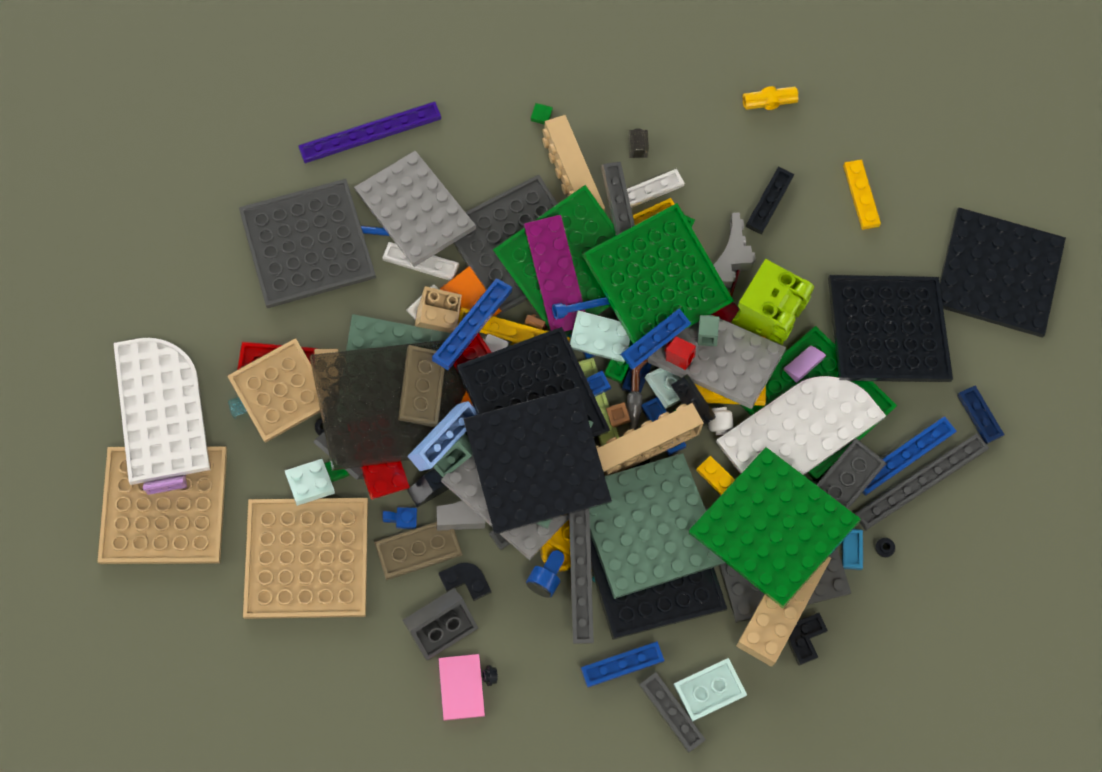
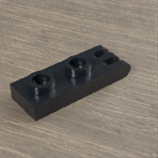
[671,374,716,426]

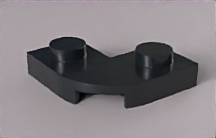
[438,563,492,601]
[788,613,828,666]

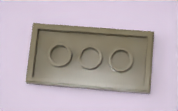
[398,345,445,427]
[374,522,462,581]

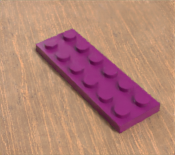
[524,215,585,332]

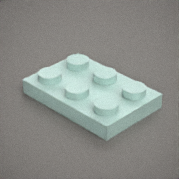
[570,311,630,362]
[673,658,747,722]

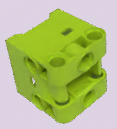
[732,259,814,345]

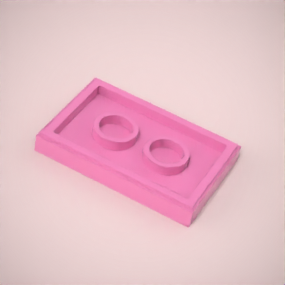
[439,654,485,721]

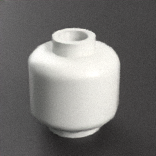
[708,407,733,435]

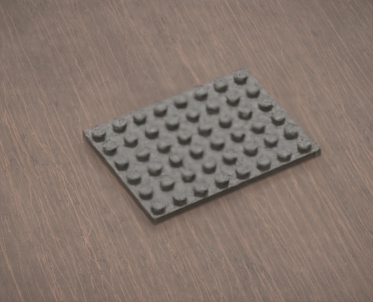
[310,340,468,471]

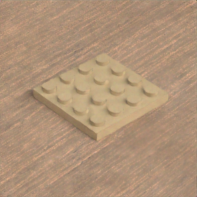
[228,338,334,443]

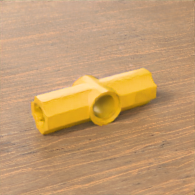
[742,86,799,110]

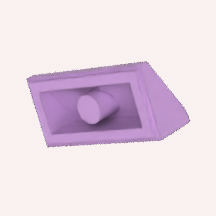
[783,345,826,383]
[143,475,187,495]

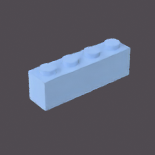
[407,401,477,471]

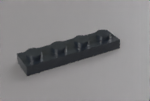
[746,166,795,235]

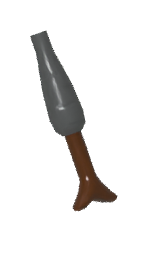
[627,359,648,430]

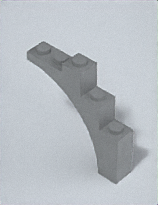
[713,212,756,289]
[436,501,486,531]

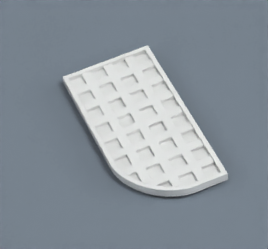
[114,338,210,485]
[716,376,886,475]

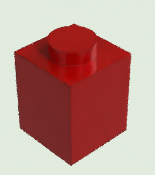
[664,336,696,370]

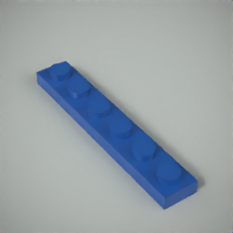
[432,278,512,370]
[862,416,957,496]

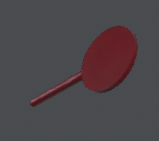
[711,269,740,324]

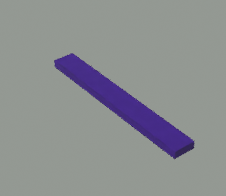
[298,102,441,163]

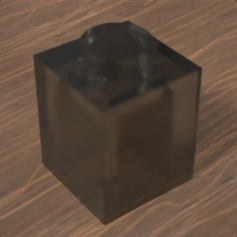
[628,128,649,158]

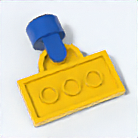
[526,520,592,598]

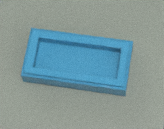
[842,529,863,570]

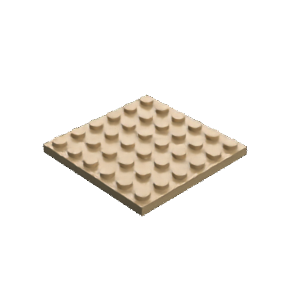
[98,447,227,564]
[243,498,368,619]

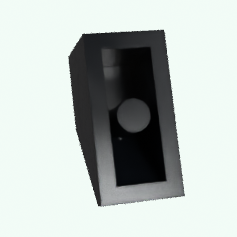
[407,469,449,508]

